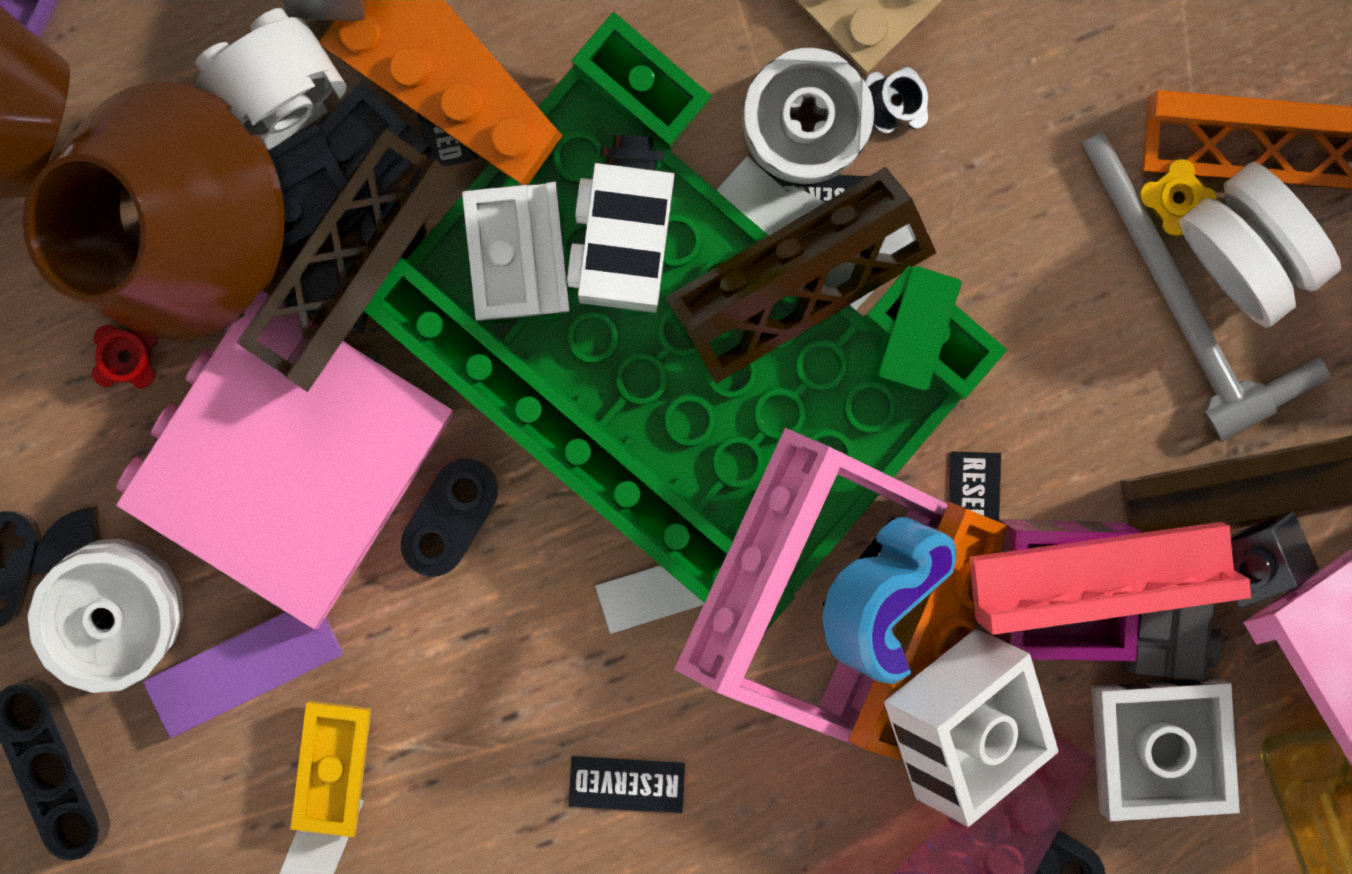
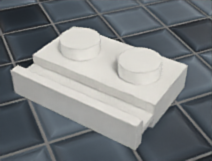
[462,182,570,322]

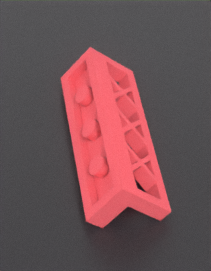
[969,522,1251,635]

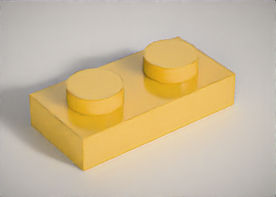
[290,700,372,837]

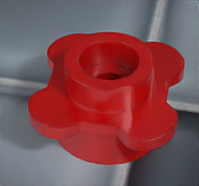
[92,324,157,389]

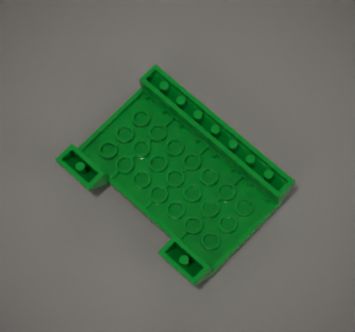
[364,11,1007,634]

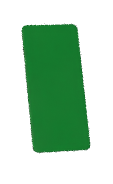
[879,266,962,391]

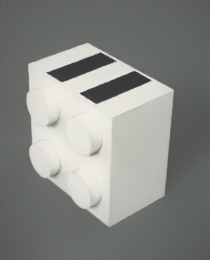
[567,163,674,313]
[884,628,1059,827]
[1091,678,1240,821]

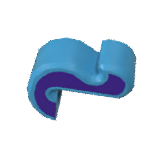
[822,517,956,684]

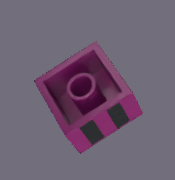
[993,519,1142,661]

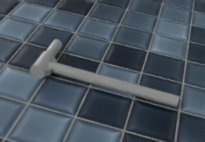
[1081,131,1331,443]

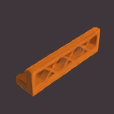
[1141,90,1352,190]

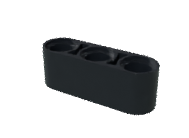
[0,679,110,861]

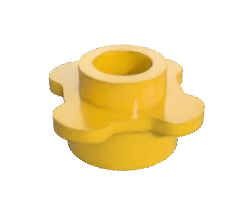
[1140,159,1217,236]

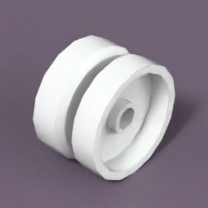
[1179,161,1341,328]
[28,538,184,693]

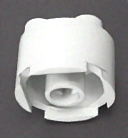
[195,8,347,150]
[742,48,874,184]

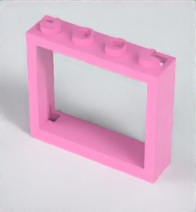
[674,428,948,748]

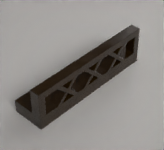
[236,128,456,392]
[665,167,937,384]
[1120,435,1352,533]

